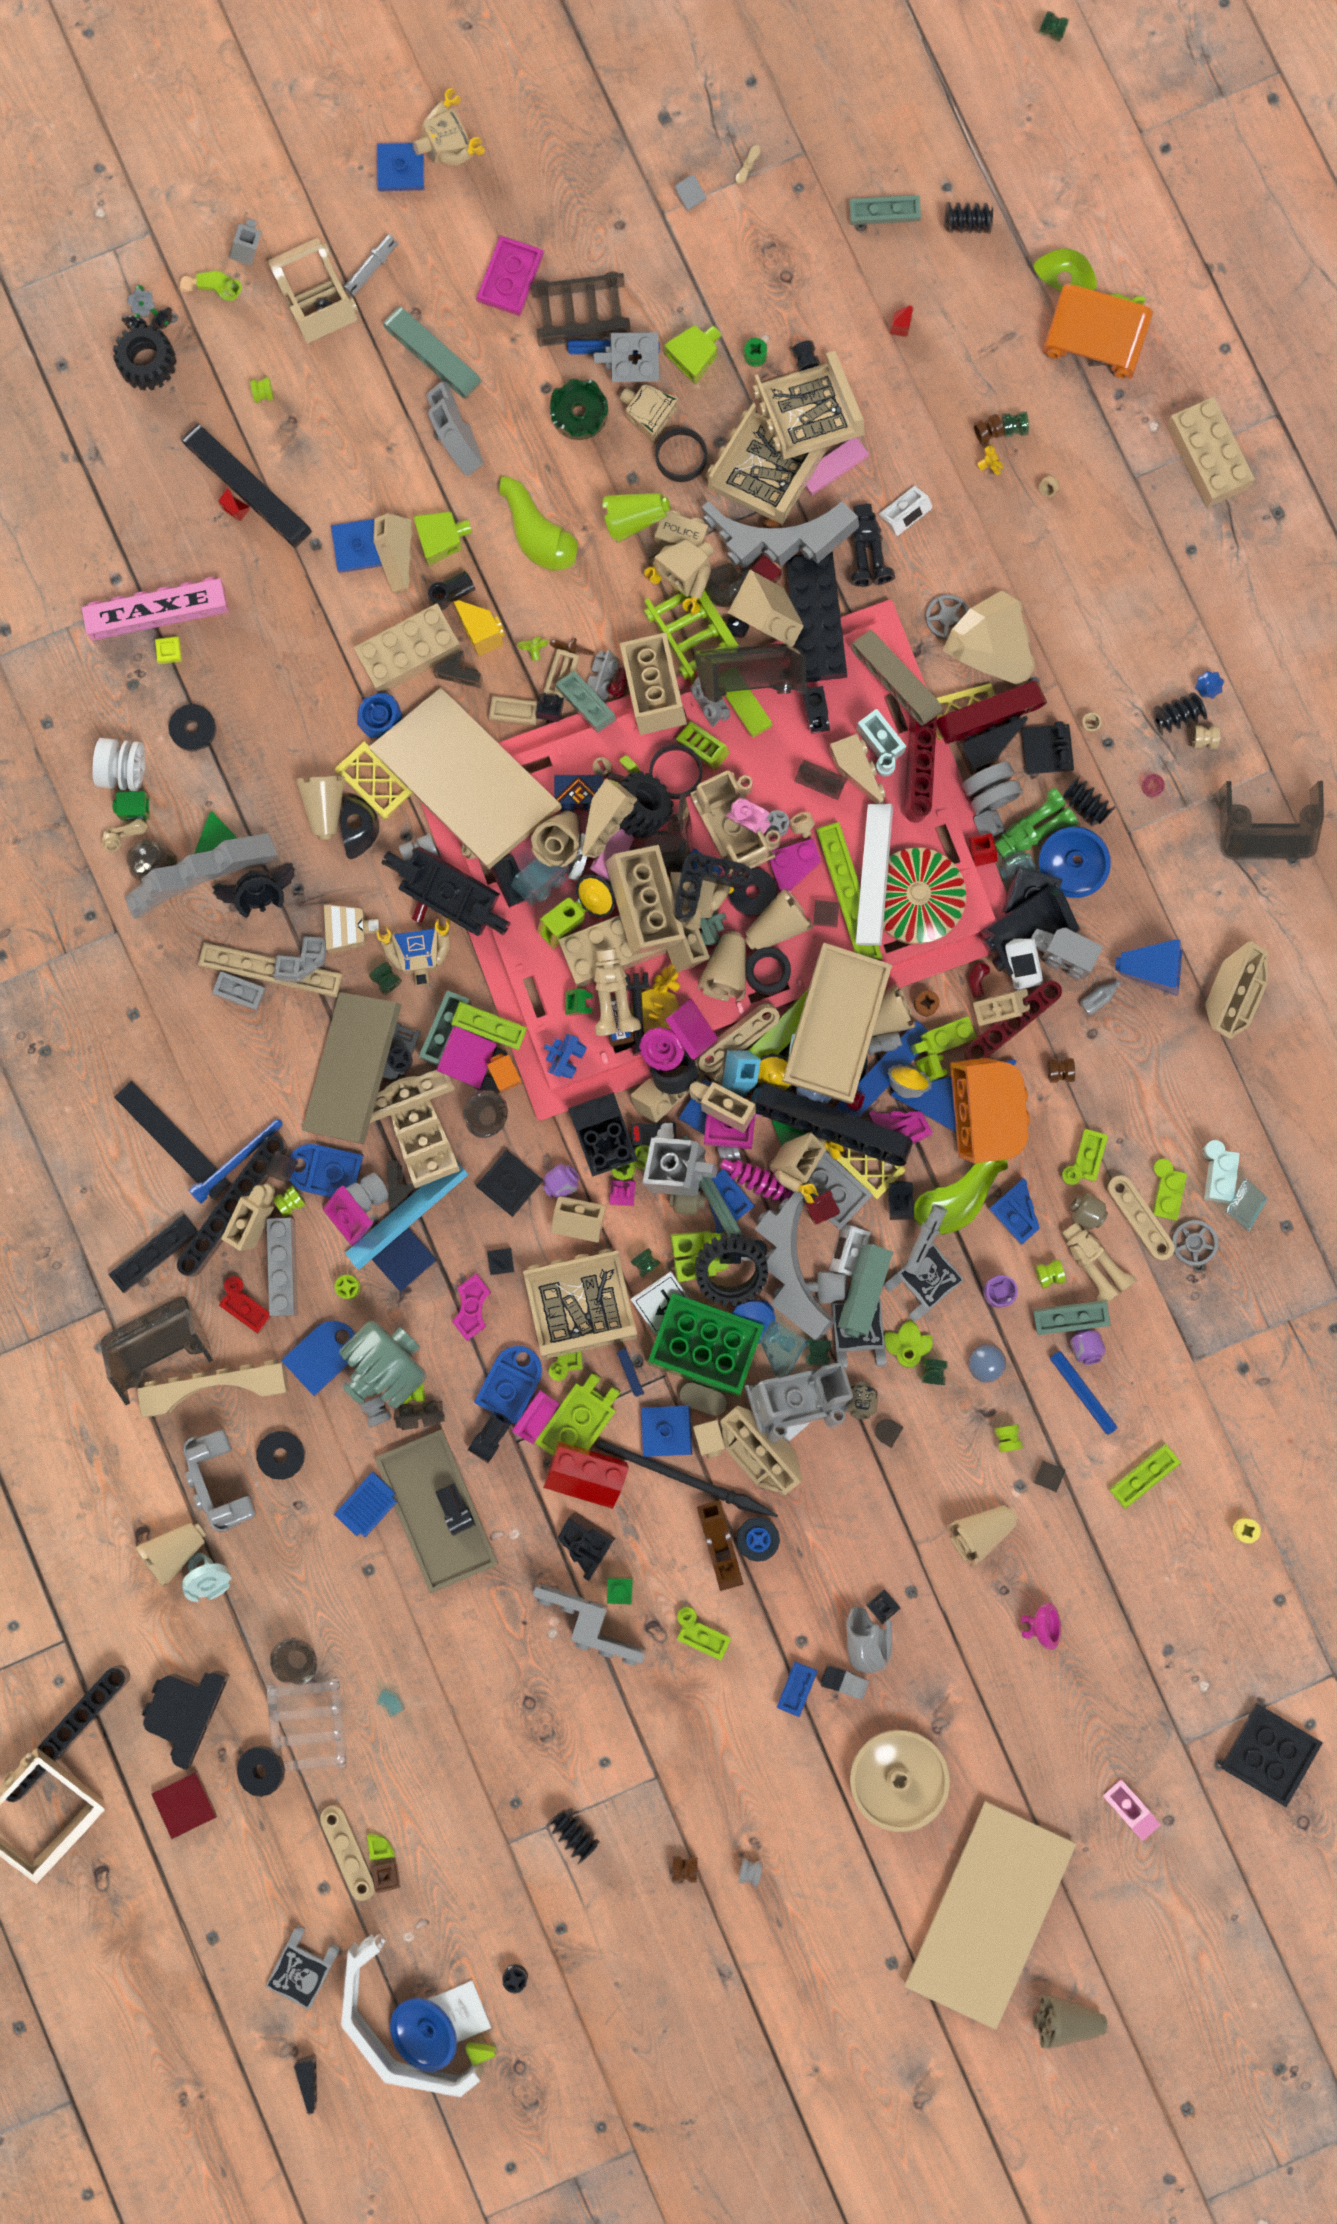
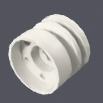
[92,738,145,792]

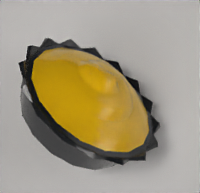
[575,875,616,918]
[754,1053,793,1092]

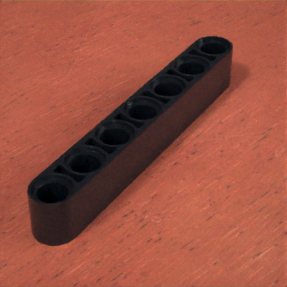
[181,423,312,548]
[750,1083,913,1166]
[177,1135,288,1277]
[5,1665,130,1802]

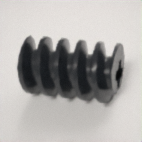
[944,202,993,234]
[1153,692,1208,736]
[1063,775,1116,827]
[545,1808,599,1864]

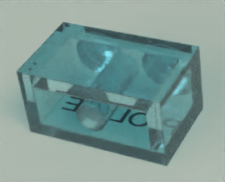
[511,858,569,906]

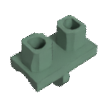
[700,910,727,946]

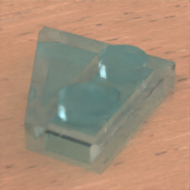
[760,1320,808,1378]

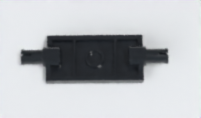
[381,846,511,936]

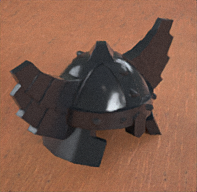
[212,863,295,918]

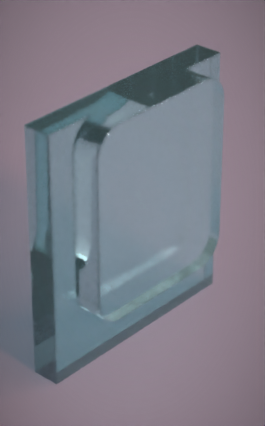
[1225,1179,1268,1231]

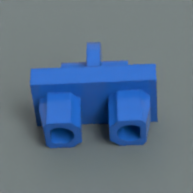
[544,1033,587,1079]

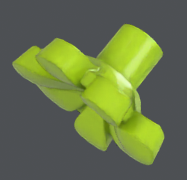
[517,637,548,661]

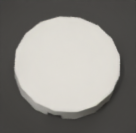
[567,833,587,881]

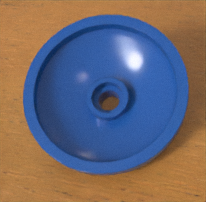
[1039,827,1111,898]
[390,1998,457,2072]

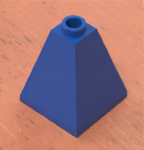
[1115,940,1183,996]

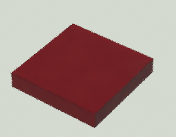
[151,1771,217,1839]

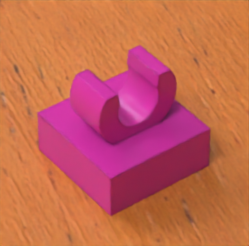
[610,1180,636,1206]

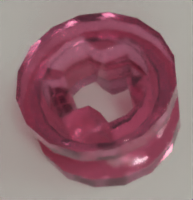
[1142,774,1165,798]

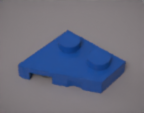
[710,1169,755,1233]
[989,1178,1040,1245]

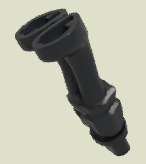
[851,504,895,587]

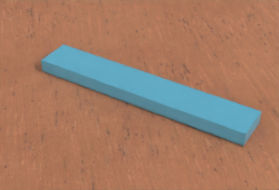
[345,1162,469,1270]

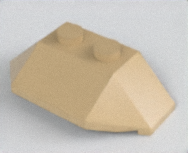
[1205,941,1268,1039]
[720,1406,803,1495]

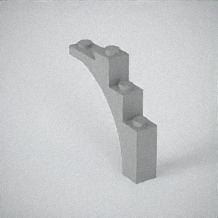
[702,501,859,570]
[125,833,278,919]
[755,1178,836,1340]

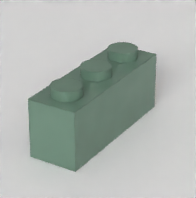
[419,990,472,1067]

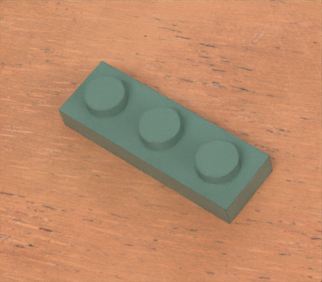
[849,195,921,225]
[556,671,616,733]
[1034,1300,1111,1335]

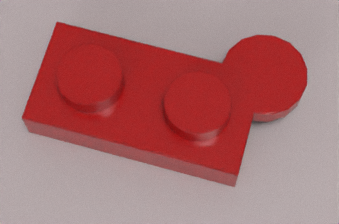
[219,1276,271,1334]

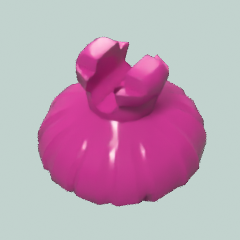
[639,1027,685,1071]
[1021,1603,1061,1650]

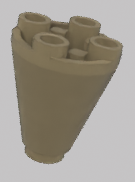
[1033,1995,1107,2049]

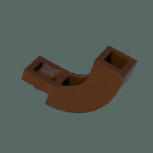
[697,1500,744,1591]

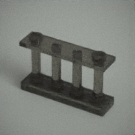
[531,272,631,347]

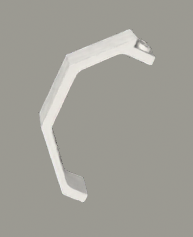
[341,1933,484,2097]

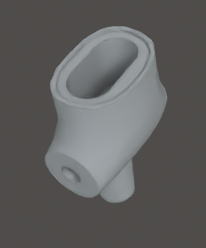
[806,1271,847,1303]

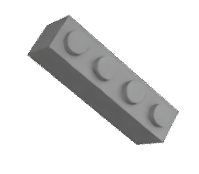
[267,1218,298,1317]

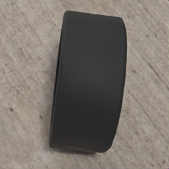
[745,947,791,995]
[650,1049,698,1094]

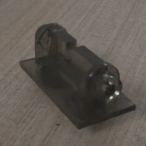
[794,760,848,800]
[394,1400,445,1430]

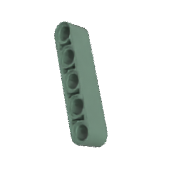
[383,306,482,399]

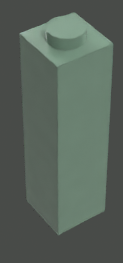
[837,1244,893,1338]

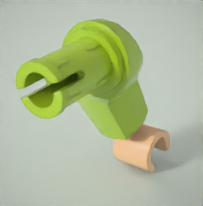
[180,271,242,301]

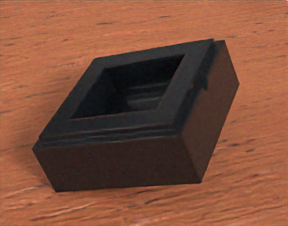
[487,1248,515,1276]

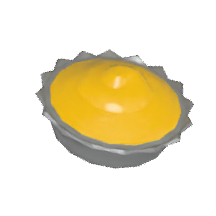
[888,1064,932,1098]

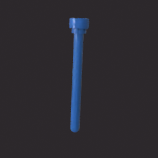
[188,1119,283,1204]

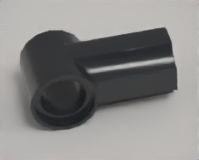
[428,571,475,610]
[468,1411,511,1463]
[435,1483,475,1536]

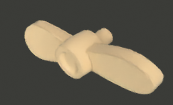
[736,145,761,185]

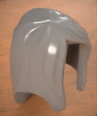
[846,1607,892,1674]

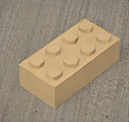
[1167,397,1255,508]
[353,604,462,693]
[620,632,687,735]
[605,845,686,955]
[558,915,667,988]

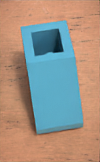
[722,1050,761,1098]

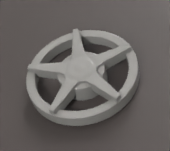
[926,595,969,639]
[1172,1220,1218,1266]

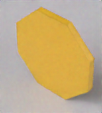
[630,989,679,1034]

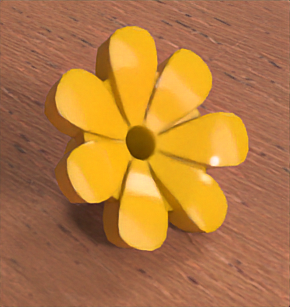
[978,445,1004,475]
[652,964,680,994]

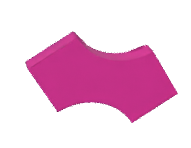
[452,1273,491,1341]

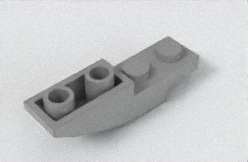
[426,381,484,476]

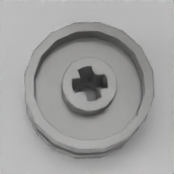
[962,761,1024,815]

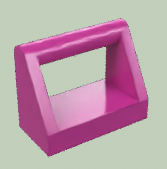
[512,1390,561,1444]

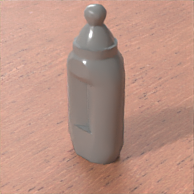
[1080,980,1121,1015]

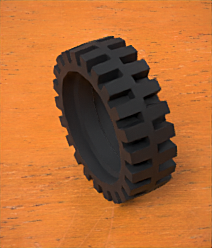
[695,1233,768,1306]

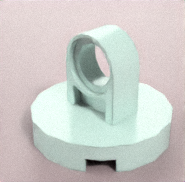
[182,1553,232,1602]

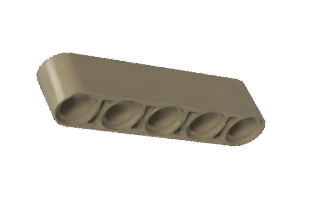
[851,630,943,726]

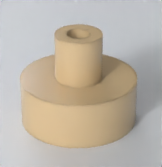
[789,812,815,838]

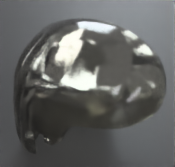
[704,563,746,607]
[126,839,178,883]
[463,1090,508,1138]
[269,1637,318,1685]

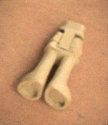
[594,948,641,1036]
[1062,1222,1138,1303]

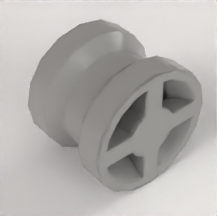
[766,810,789,837]
[717,1146,741,1162]
[738,1858,763,1887]

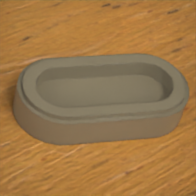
[680,1383,727,1416]

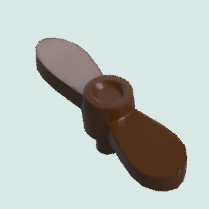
[550,638,594,656]

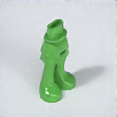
[994,787,1079,859]

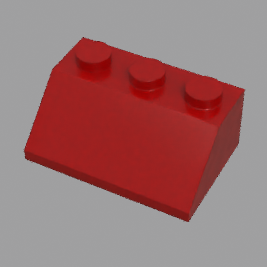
[543,1441,629,1509]

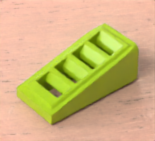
[676,721,730,770]

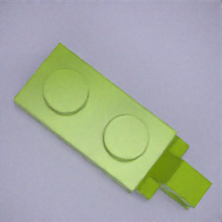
[910,1016,977,1055]

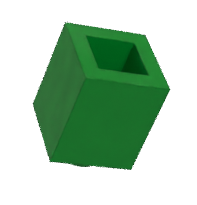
[112,791,150,821]
[607,1577,633,1605]

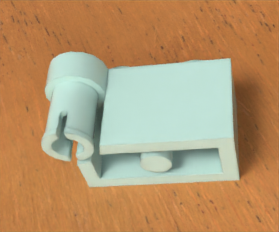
[856,709,906,777]
[1202,1140,1240,1203]

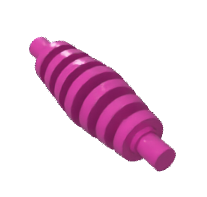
[720,1159,794,1203]

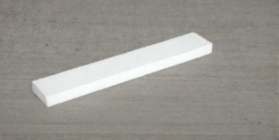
[856,804,893,945]

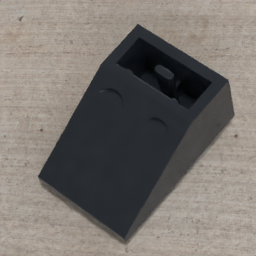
[568,1092,638,1177]

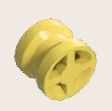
[1232,1518,1261,1543]

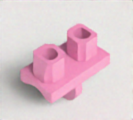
[726,797,771,834]

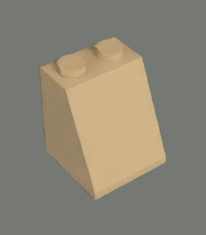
[728,570,804,647]

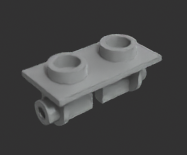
[587,650,619,703]
[690,675,731,727]

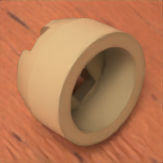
[1039,476,1059,497]
[1082,712,1102,732]
[592,757,612,778]

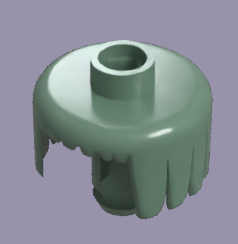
[339,1321,427,1409]

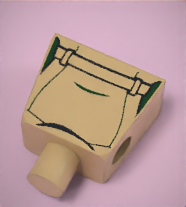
[620,384,679,443]

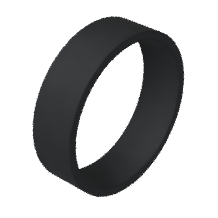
[656,428,707,482]
[649,744,702,800]

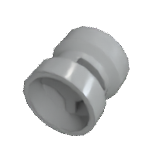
[360,1396,392,1428]

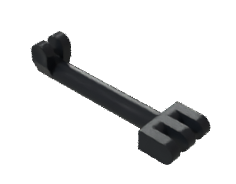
[625,972,649,1056]

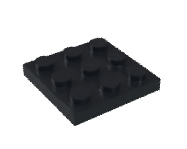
[1220,1703,1323,1808]

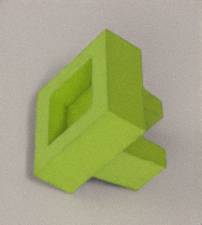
[916,1053,948,1082]

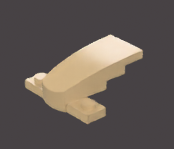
[370,1070,460,1188]

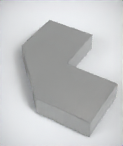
[274,936,327,982]

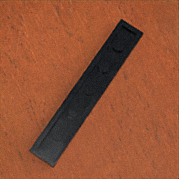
[114,1081,231,1200]

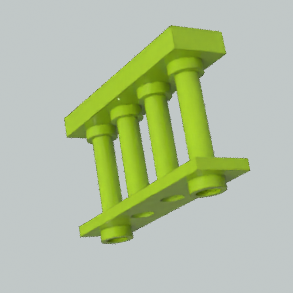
[644,590,742,684]

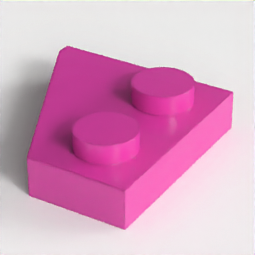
[769,839,821,892]
[868,1111,933,1144]

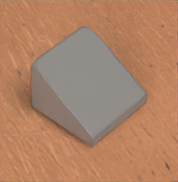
[674,174,706,212]
[974,810,1006,836]

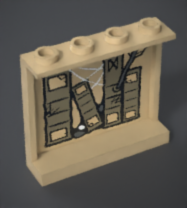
[752,351,865,460]
[706,403,827,525]
[523,1249,637,1360]

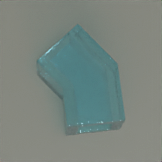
[377,1688,405,1717]

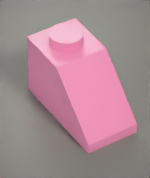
[1103,1780,1161,1842]

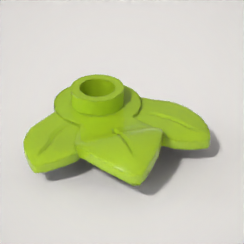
[884,1320,933,1368]

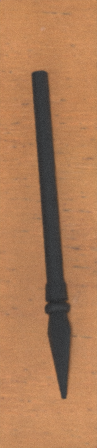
[596,1439,778,1517]

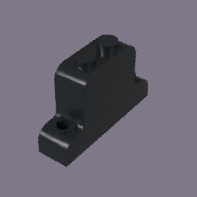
[142,1670,230,1770]

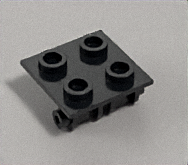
[1022,721,1074,775]

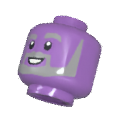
[543,1164,580,1199]
[1070,1329,1106,1365]

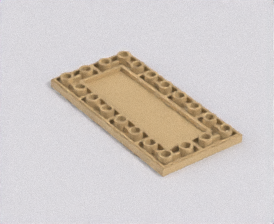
[369,688,562,869]
[904,1801,1076,2030]

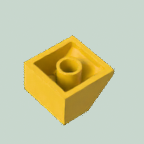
[454,600,505,657]

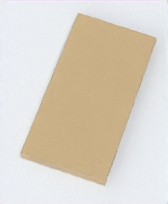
[782,943,892,1104]

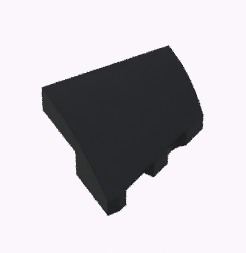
[558,1512,615,1581]

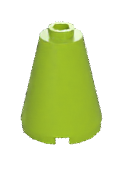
[602,493,671,543]

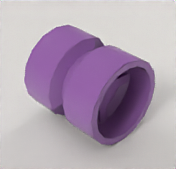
[983,1275,1018,1308]

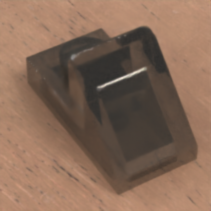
[433,651,483,689]
[387,1161,415,1210]

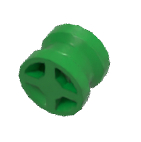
[744,338,768,367]

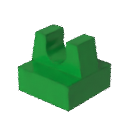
[565,988,593,1016]

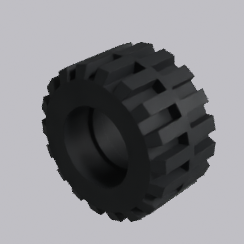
[113,324,177,391]
[619,771,674,839]

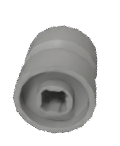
[398,834,440,861]
[346,1172,389,1213]

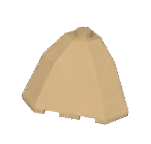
[942,591,1035,686]

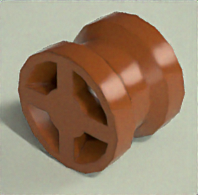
[914,990,940,1017]

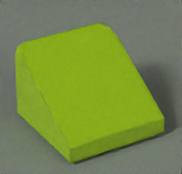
[466,2042,497,2066]

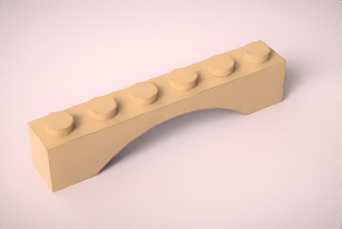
[137,1359,289,1418]

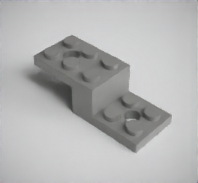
[532,1584,646,1666]

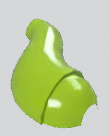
[499,476,579,572]
[914,1159,1008,1235]

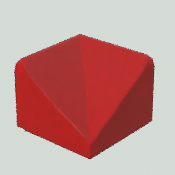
[890,305,914,337]
[218,488,250,521]
[968,833,998,866]

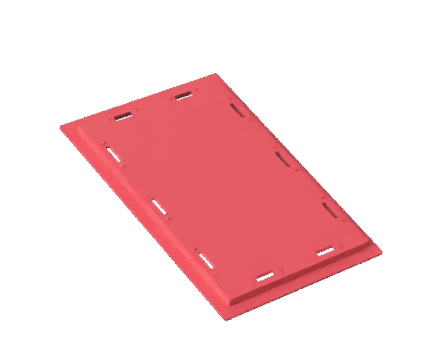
[420,600,1007,1121]

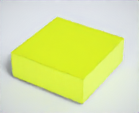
[155,637,182,664]

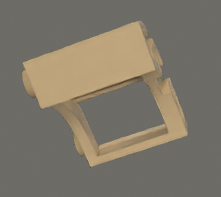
[267,237,358,344]

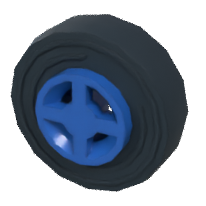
[736,1517,780,1562]

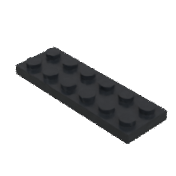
[786,551,847,683]

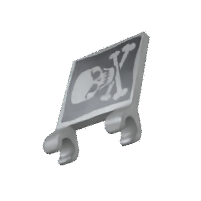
[884,1243,964,1321]
[832,1300,886,1369]
[265,1926,340,2010]

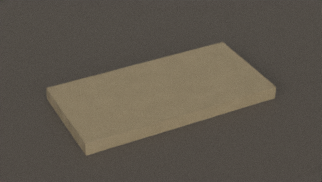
[302,992,402,1144]
[375,1429,498,1594]

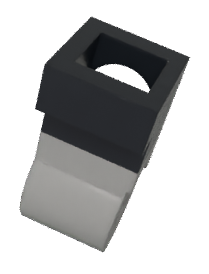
[820,1663,870,1700]

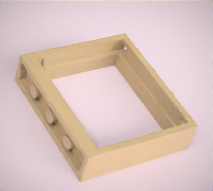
[0,1748,105,1884]

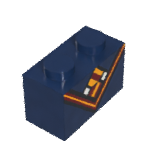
[554,775,604,812]

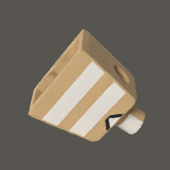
[324,905,380,954]

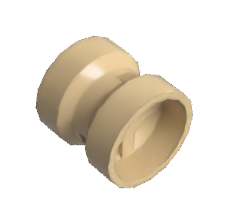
[1192,725,1220,750]

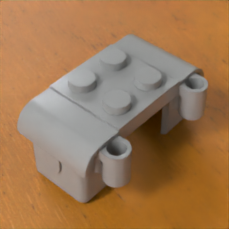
[745,1362,853,1443]
[183,1430,256,1532]

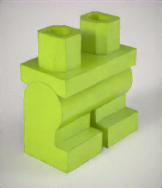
[670,1230,729,1282]

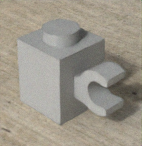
[229,218,261,266]

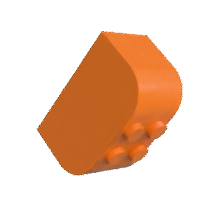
[950,1058,1030,1163]

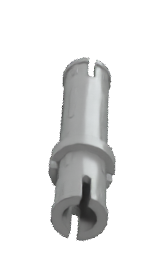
[343,234,399,297]
[904,1204,948,1275]

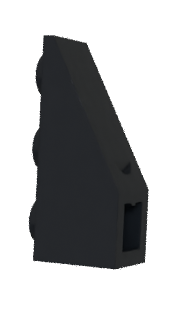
[959,715,1028,775]

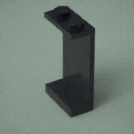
[981,885,1080,976]

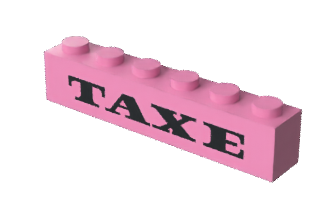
[81,577,230,641]

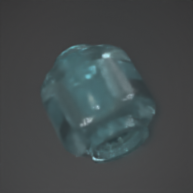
[999,850,1036,883]

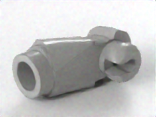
[867,1032,902,1055]

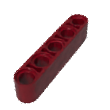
[937,681,1047,744]
[904,716,937,823]
[964,980,1062,1060]

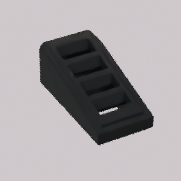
[294,2054,317,2115]

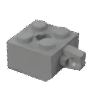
[594,332,659,382]
[1031,928,1103,980]
[642,1138,718,1196]

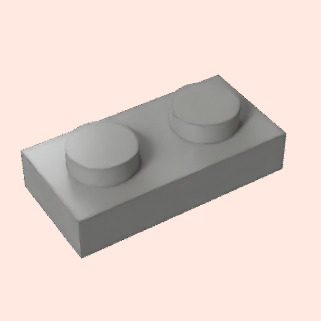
[212,971,266,1011]

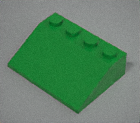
[647,1293,764,1397]

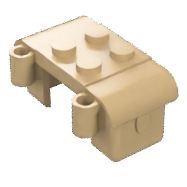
[690,771,780,876]

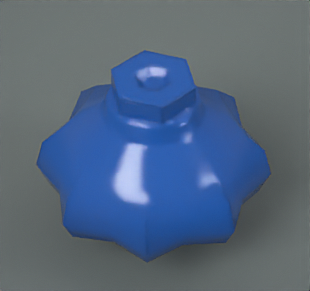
[1195,670,1225,699]

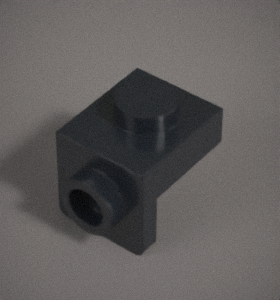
[888,1181,914,1220]

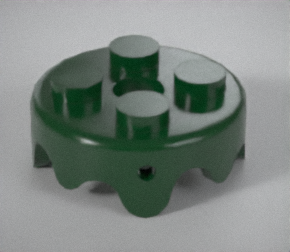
[550,379,608,440]

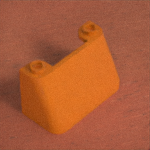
[1042,284,1153,379]

